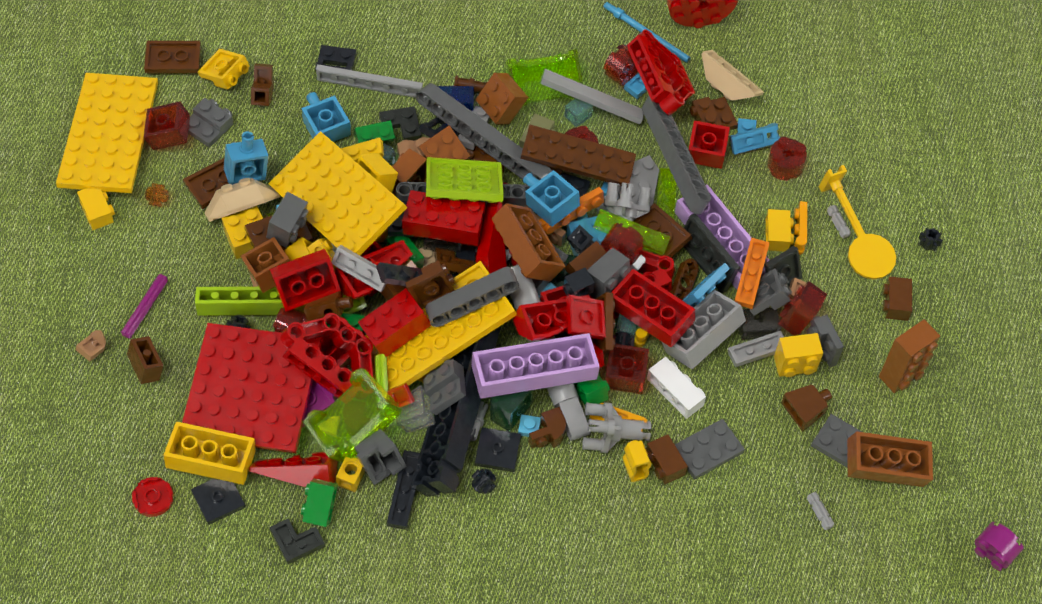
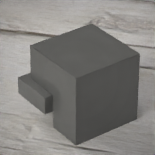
[354,429,406,485]

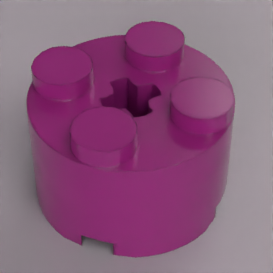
[974,522,1024,571]

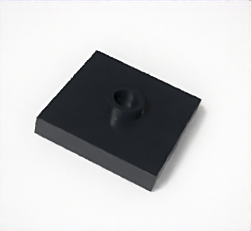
[475,427,521,472]
[191,478,246,525]

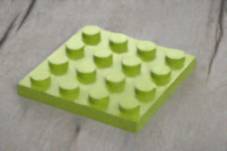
[426,157,503,203]

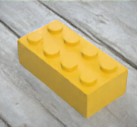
[163,422,256,485]

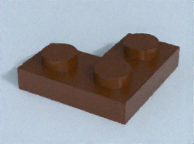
[434,248,474,274]

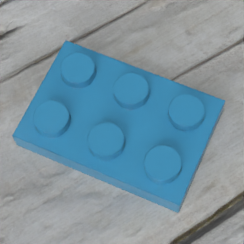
[682,263,730,307]

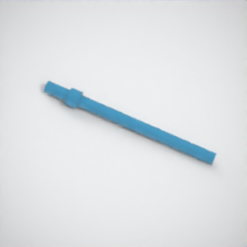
[603,2,691,63]

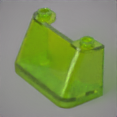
[504,49,583,106]
[303,368,402,462]

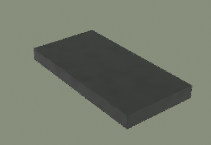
[684,213,740,293]

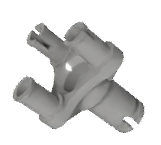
[603,182,652,245]
[582,402,651,453]

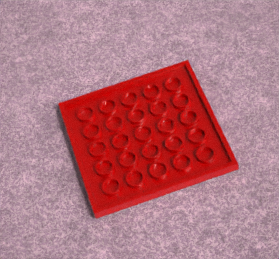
[182,323,322,454]

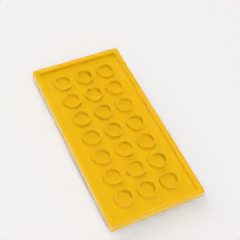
[56,73,158,193]
[268,131,407,256]
[358,261,517,390]

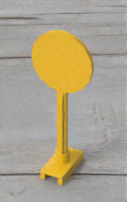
[819,165,896,280]

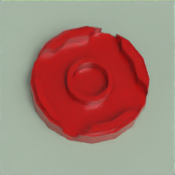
[132,477,173,517]

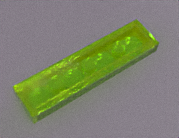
[593,209,670,255]

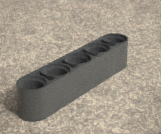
[425,267,519,327]

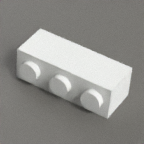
[647,357,706,419]

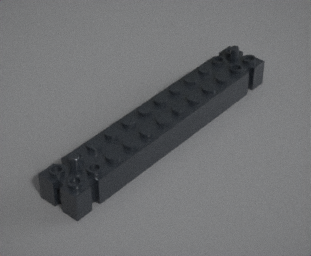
[411,294,510,497]

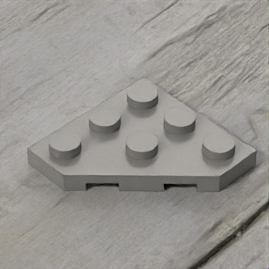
[617,155,659,220]

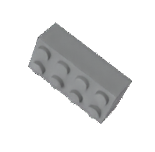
[661,289,746,369]

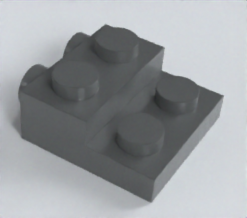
[181,98,234,148]
[749,268,792,315]
[806,315,844,368]
[423,359,466,415]

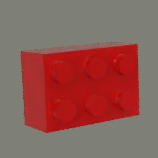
[269,249,341,311]
[358,288,431,357]

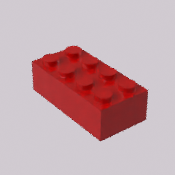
[402,190,485,246]
[611,269,696,348]

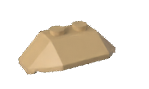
[702,50,764,100]
[204,178,280,222]

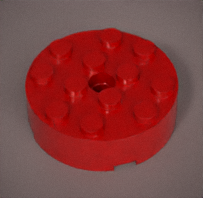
[666,0,738,28]

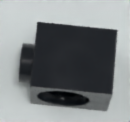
[563,268,595,296]

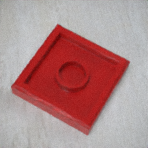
[566,295,606,340]

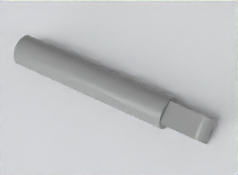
[510,265,590,441]

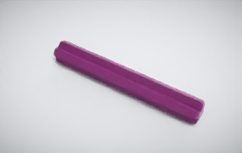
[121,274,168,339]

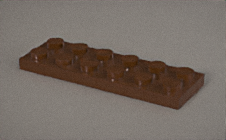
[521,124,636,188]

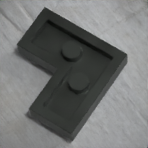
[379,106,422,141]
[269,519,325,564]

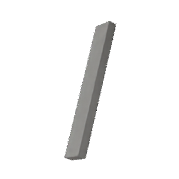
[316,64,423,98]
[541,69,644,124]

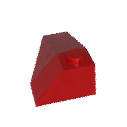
[476,202,506,274]
[335,240,413,299]
[512,295,590,341]
[249,451,338,487]

